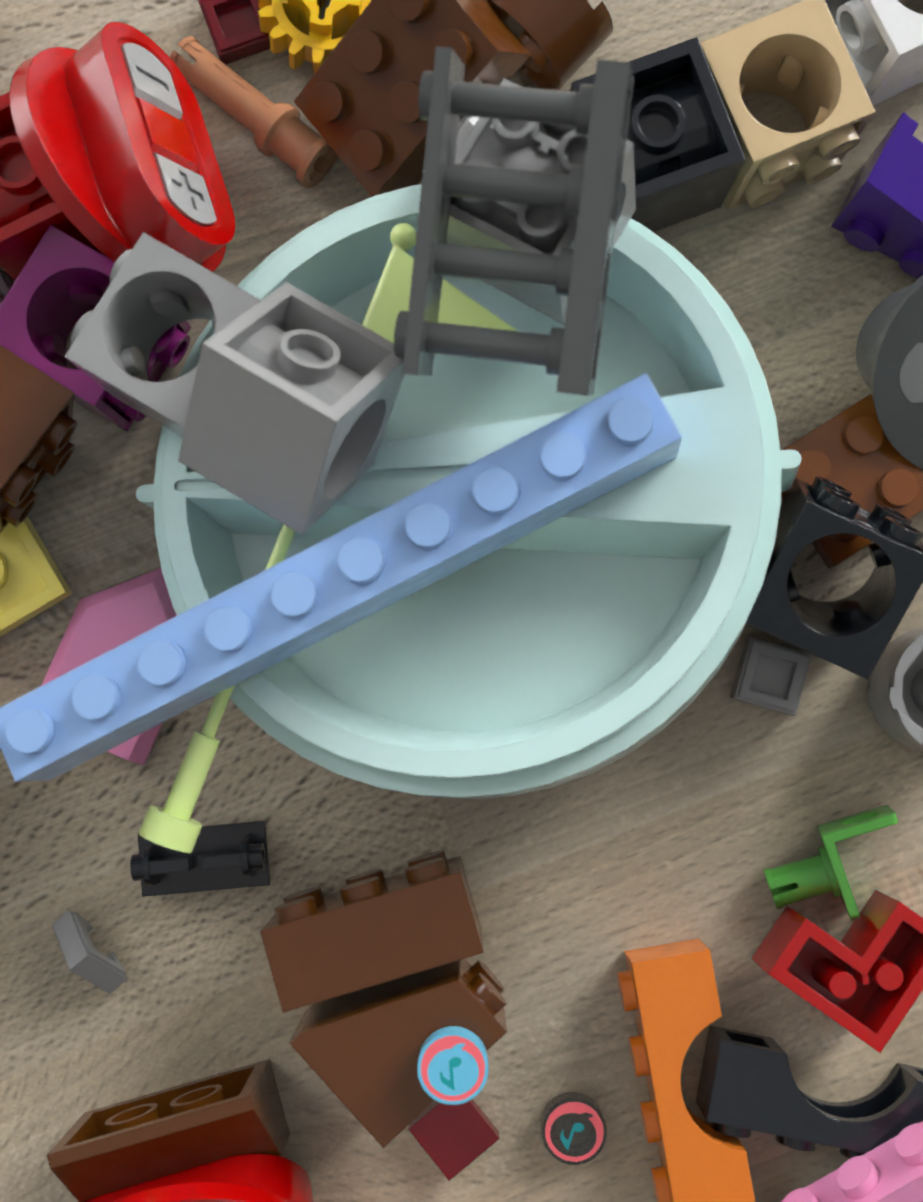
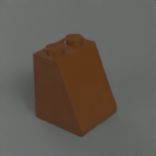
[289,959,507,1148]

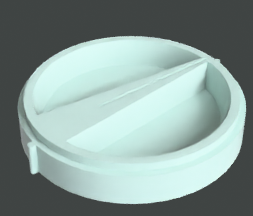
[136,184,802,799]

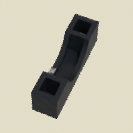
[695,1025,923,1159]

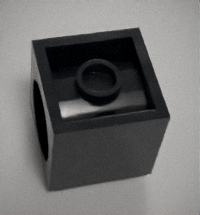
[570,37,746,232]
[746,476,923,680]

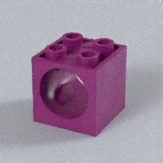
[0,225,191,432]

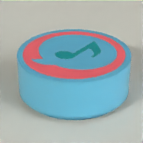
[417,1026,489,1105]

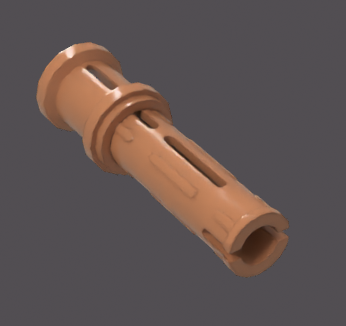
[170,36,338,188]

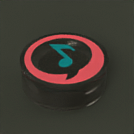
[541,1092,607,1165]

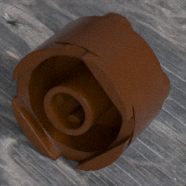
[486,0,613,90]

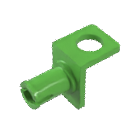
[763,805,898,920]

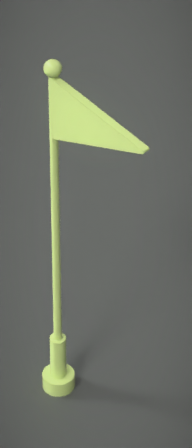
[138,223,517,853]

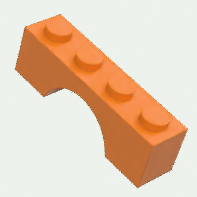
[617,938,755,1202]

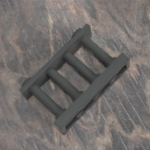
[394,47,634,396]

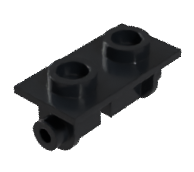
[130,820,270,897]

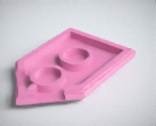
[41,568,177,765]

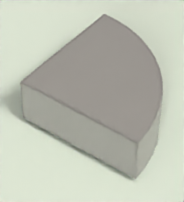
[52,910,127,994]

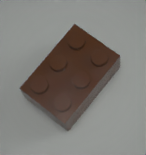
[294,0,531,197]
[260,850,484,1013]

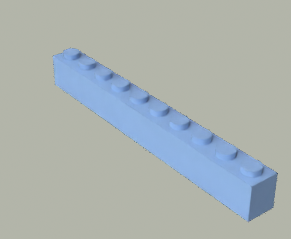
[0,373,682,782]

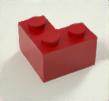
[751,890,923,1053]

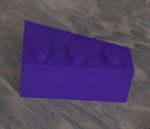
[831,112,923,279]

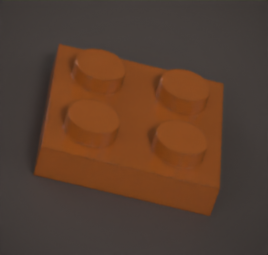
[781,394,923,568]

